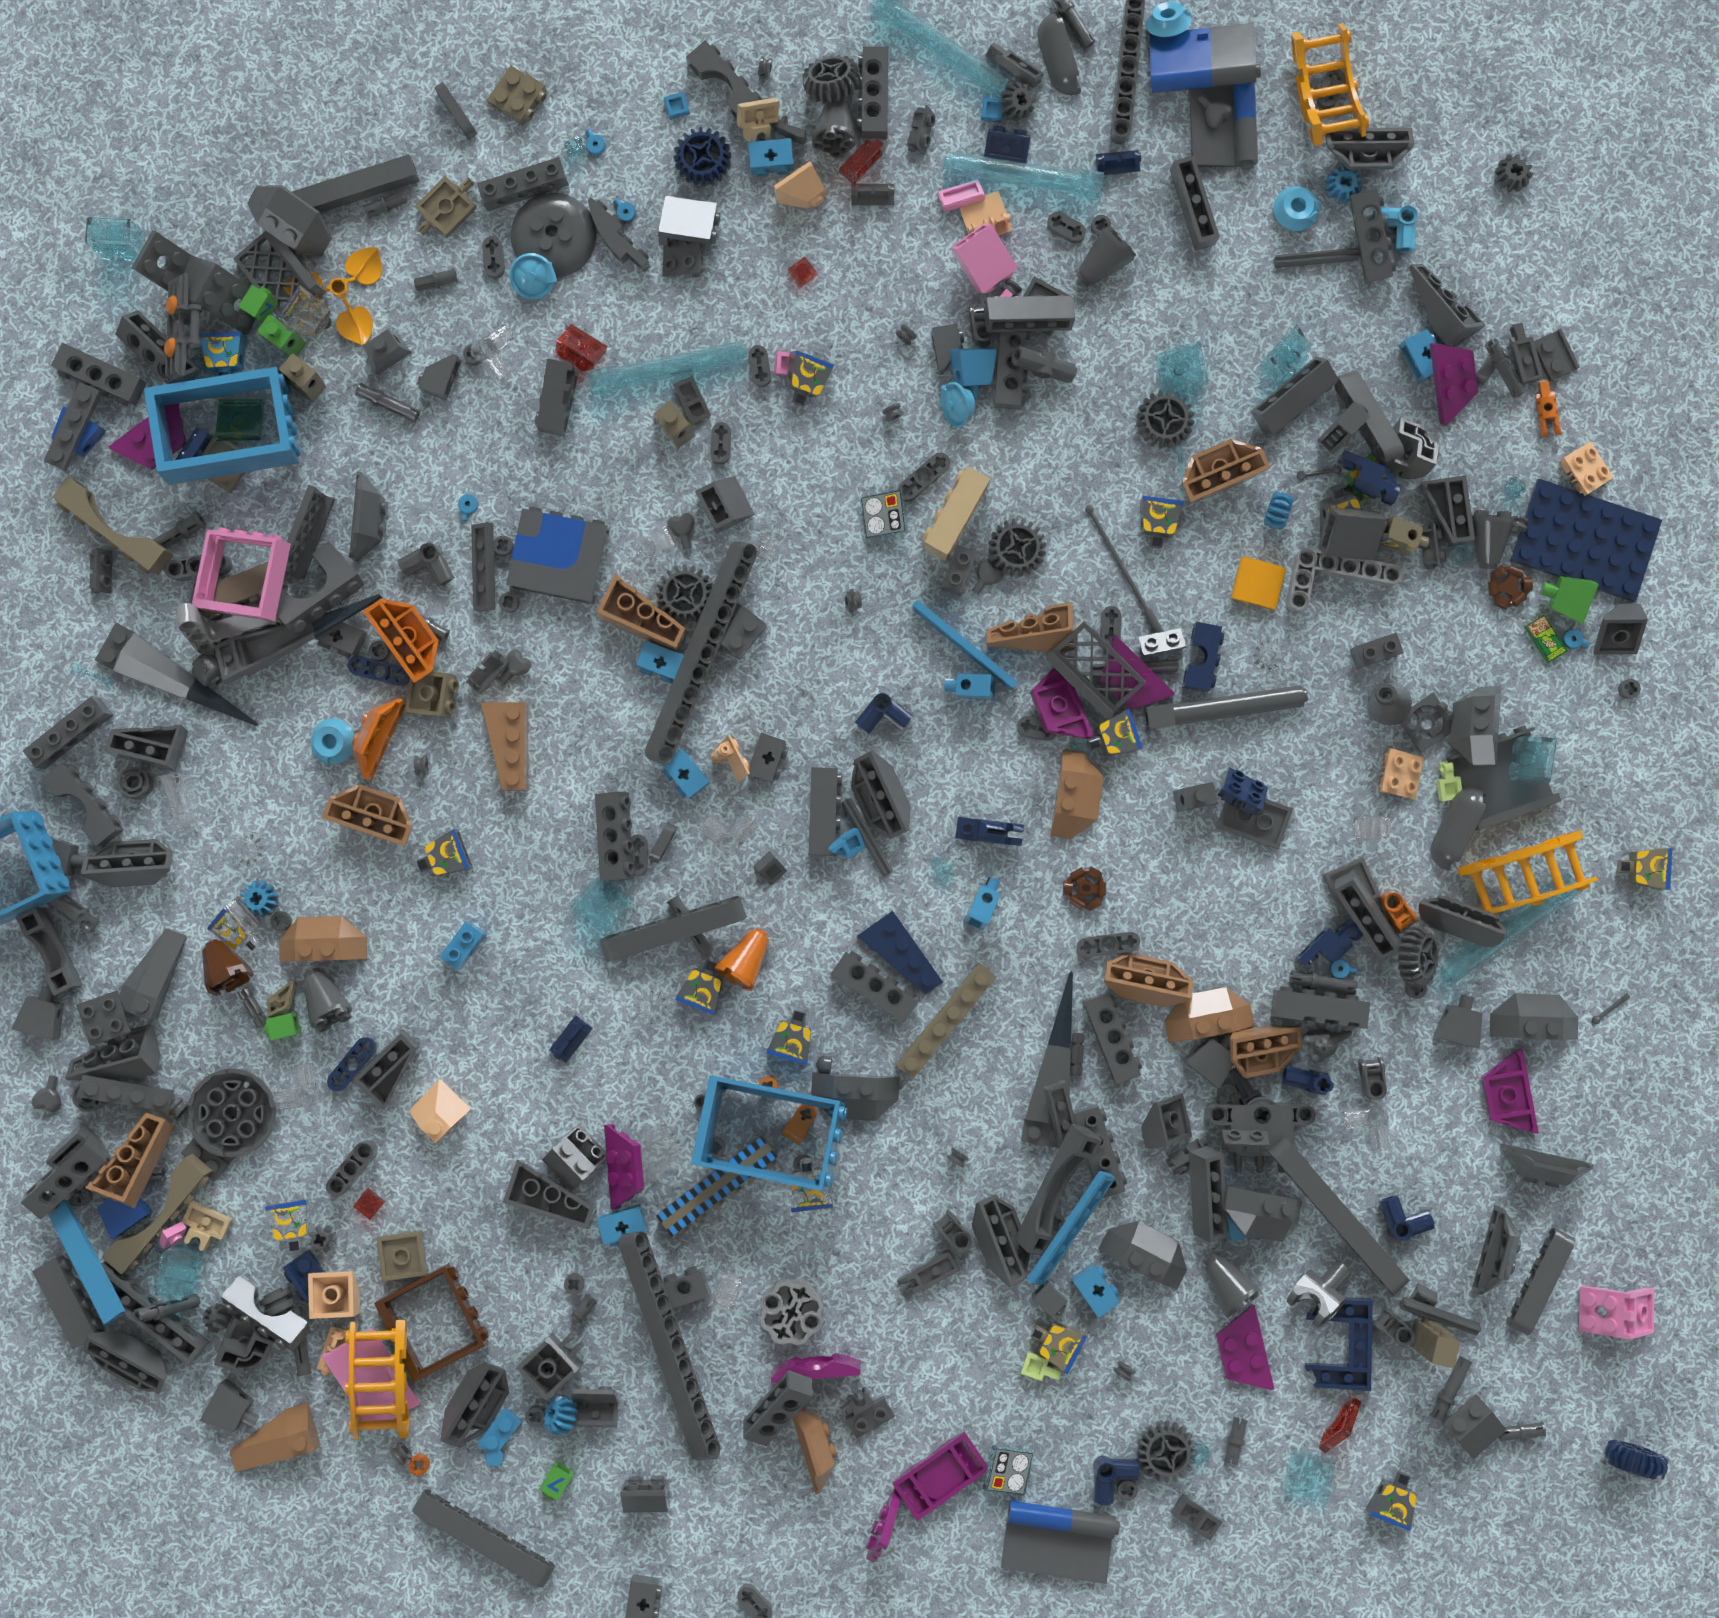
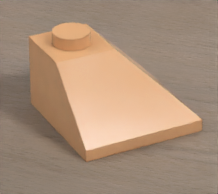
[774,161,826,209]
[409,1079,471,1143]
[308,1271,360,1319]

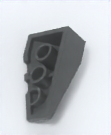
[1409,264,1485,346]
[119,929,187,1020]
[65,1024,161,1081]

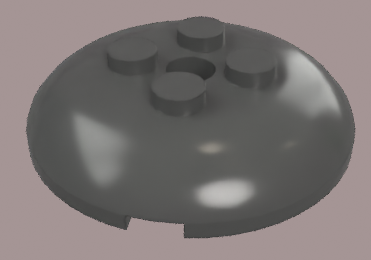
[511,193,597,278]
[187,1069,276,1157]

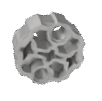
[760,1277,824,1346]

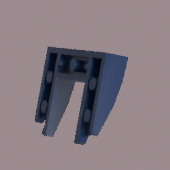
[1305,1297,1373,1391]

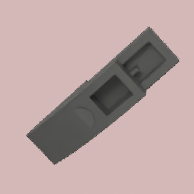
[588,197,650,273]

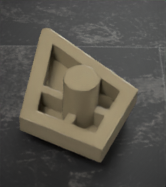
[267,979,297,1018]

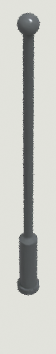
[1085,505,1164,633]

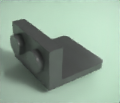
[570,1386,619,1428]

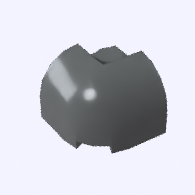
[1384,417,1438,479]
[214,1314,275,1373]

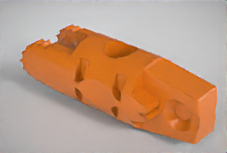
[1535,381,1562,438]

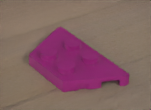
[1429,343,1478,425]
[108,403,186,470]
[1099,635,1175,710]
[1030,667,1094,739]
[1481,1049,1539,1134]
[604,1124,644,1210]
[1216,1304,1275,1390]
[865,1487,901,1563]

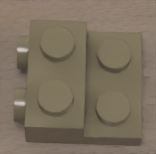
[487,65,547,126]
[404,672,459,719]

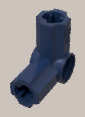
[854,693,913,734]
[1282,1066,1334,1095]
[1378,1195,1435,1241]
[1093,1455,1140,1505]

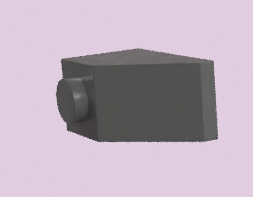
[931,323,964,375]
[417,354,461,401]

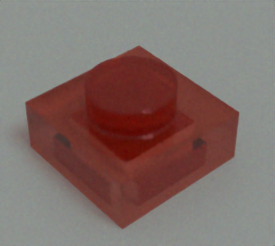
[788,256,818,288]
[353,1188,386,1220]

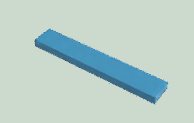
[912,599,1018,691]
[1027,1171,1115,1285]
[48,1199,126,1325]

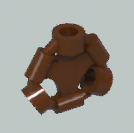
[1488,565,1533,609]
[1063,866,1106,911]

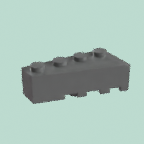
[1271,986,1370,1029]

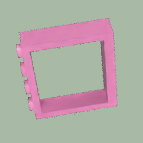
[192,527,291,621]

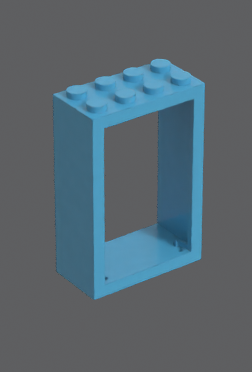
[144,367,301,485]
[0,811,71,926]
[691,1075,848,1192]

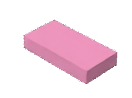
[937,179,985,213]

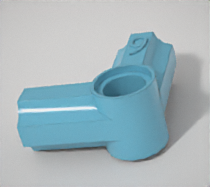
[1372,205,1418,253]

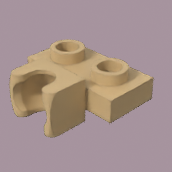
[736,98,779,142]
[182,1201,233,1251]

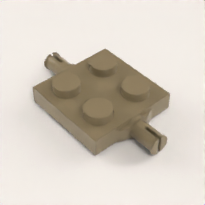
[415,176,477,238]

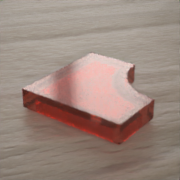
[1319,1398,1361,1453]

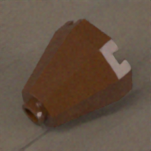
[202,939,254,996]

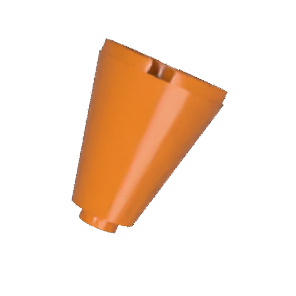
[714,928,769,991]

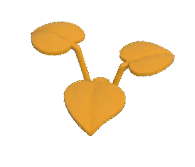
[284,247,382,345]

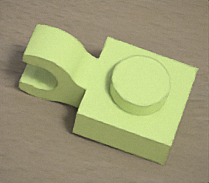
[1436,761,1462,802]
[1021,1351,1062,1381]

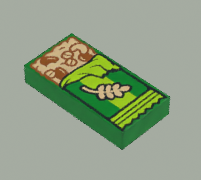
[1524,615,1567,663]

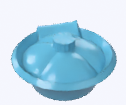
[1146,1,1192,37]
[1274,186,1321,231]
[509,253,557,300]
[939,382,975,428]
[311,718,354,766]

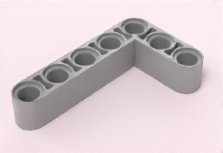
[1286,548,1403,613]
[176,603,282,655]

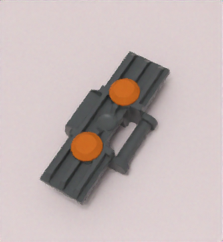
[164,273,203,383]

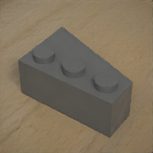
[535,358,579,437]
[1419,475,1475,547]
[104,725,188,772]
[353,1029,419,1111]

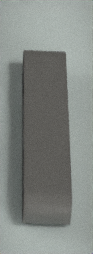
[1334,370,1404,464]
[1506,1228,1575,1335]

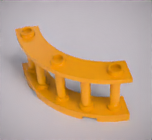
[1291,23,1369,146]
[1457,830,1598,916]
[345,1320,410,1440]

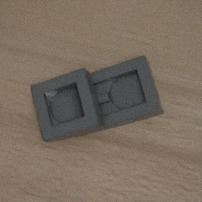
[673,375,711,424]
[1171,1494,1223,1540]

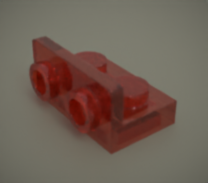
[839,138,884,185]
[555,324,607,375]

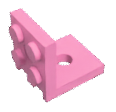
[1579,1286,1654,1340]

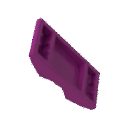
[771,1353,861,1383]
[892,1432,990,1521]

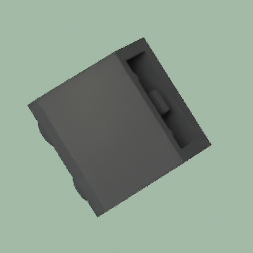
[695,476,755,534]
[542,1124,606,1191]
[620,1476,670,1513]

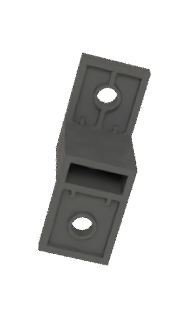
[131,230,256,335]

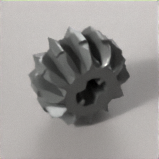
[998,82,1036,121]
[1494,154,1533,193]

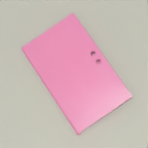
[322,1328,420,1431]

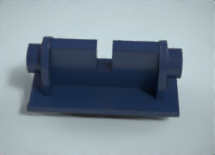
[1096,150,1141,176]
[549,1015,593,1063]

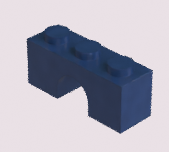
[1182,622,1224,692]

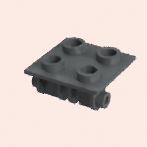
[663,238,703,277]
[76,990,131,1046]

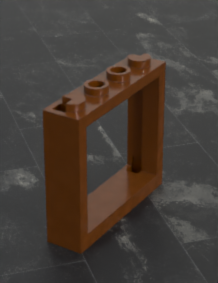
[374,1263,489,1383]

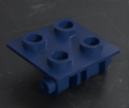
[1218,767,1268,816]

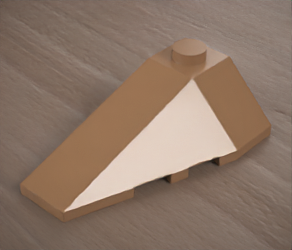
[986,602,1076,652]

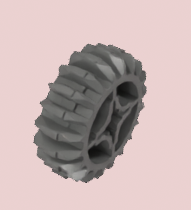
[802,54,861,104]
[1136,390,1195,449]
[988,518,1047,577]
[656,564,713,624]
[1397,926,1440,986]
[1137,1420,1197,1483]

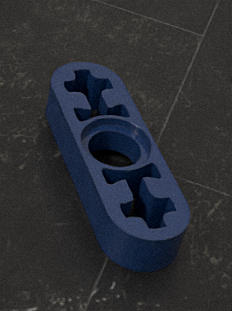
[348,656,409,687]
[327,1037,377,1091]

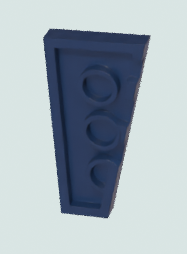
[857,911,943,995]

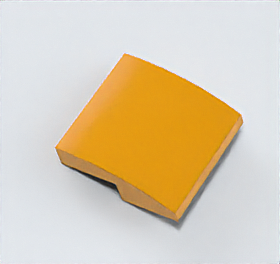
[1231,556,1286,610]

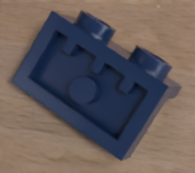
[984,125,1031,164]
[175,427,213,460]
[283,1249,325,1304]

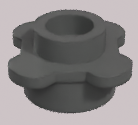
[844,589,862,613]

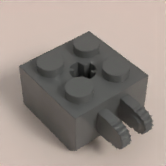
[516,1332,585,1401]

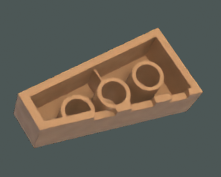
[597,574,686,653]
[481,702,528,791]
[86,1113,175,1208]

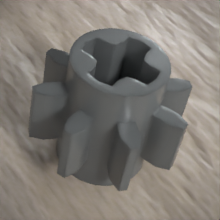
[308,1225,337,1253]
[203,1303,231,1333]

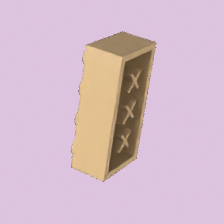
[922,466,990,562]

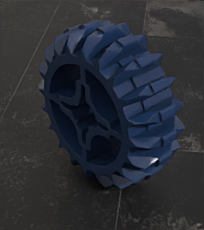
[673,126,732,187]
[1604,1439,1668,1480]

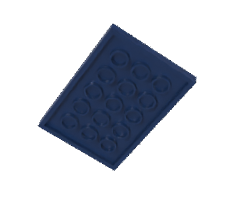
[1510,479,1662,602]

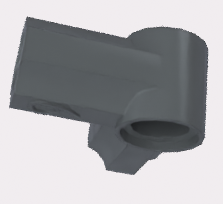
[397,543,455,587]

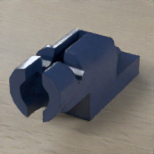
[1338,450,1401,506]
[955,817,1024,846]
[1295,919,1363,965]

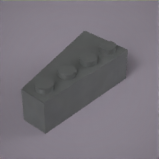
[503,1160,597,1229]

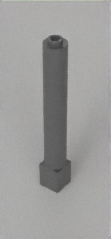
[1144,685,1308,730]

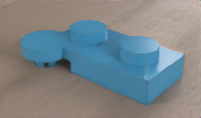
[477,1407,522,1466]

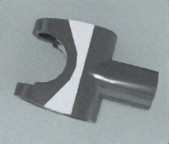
[1286,1261,1351,1328]

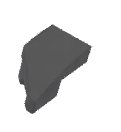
[769,116,806,145]

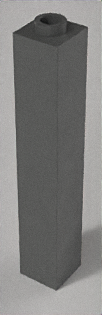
[292,154,420,213]

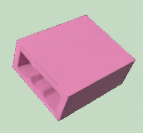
[950,223,1018,294]

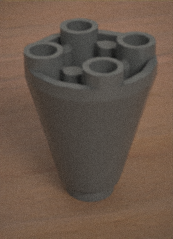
[812,98,855,158]
[1076,225,1136,287]
[1472,510,1515,569]
[1367,682,1412,725]
[303,968,352,1032]
[1204,1252,1263,1318]

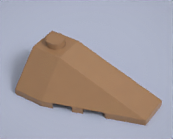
[230,1402,321,1472]

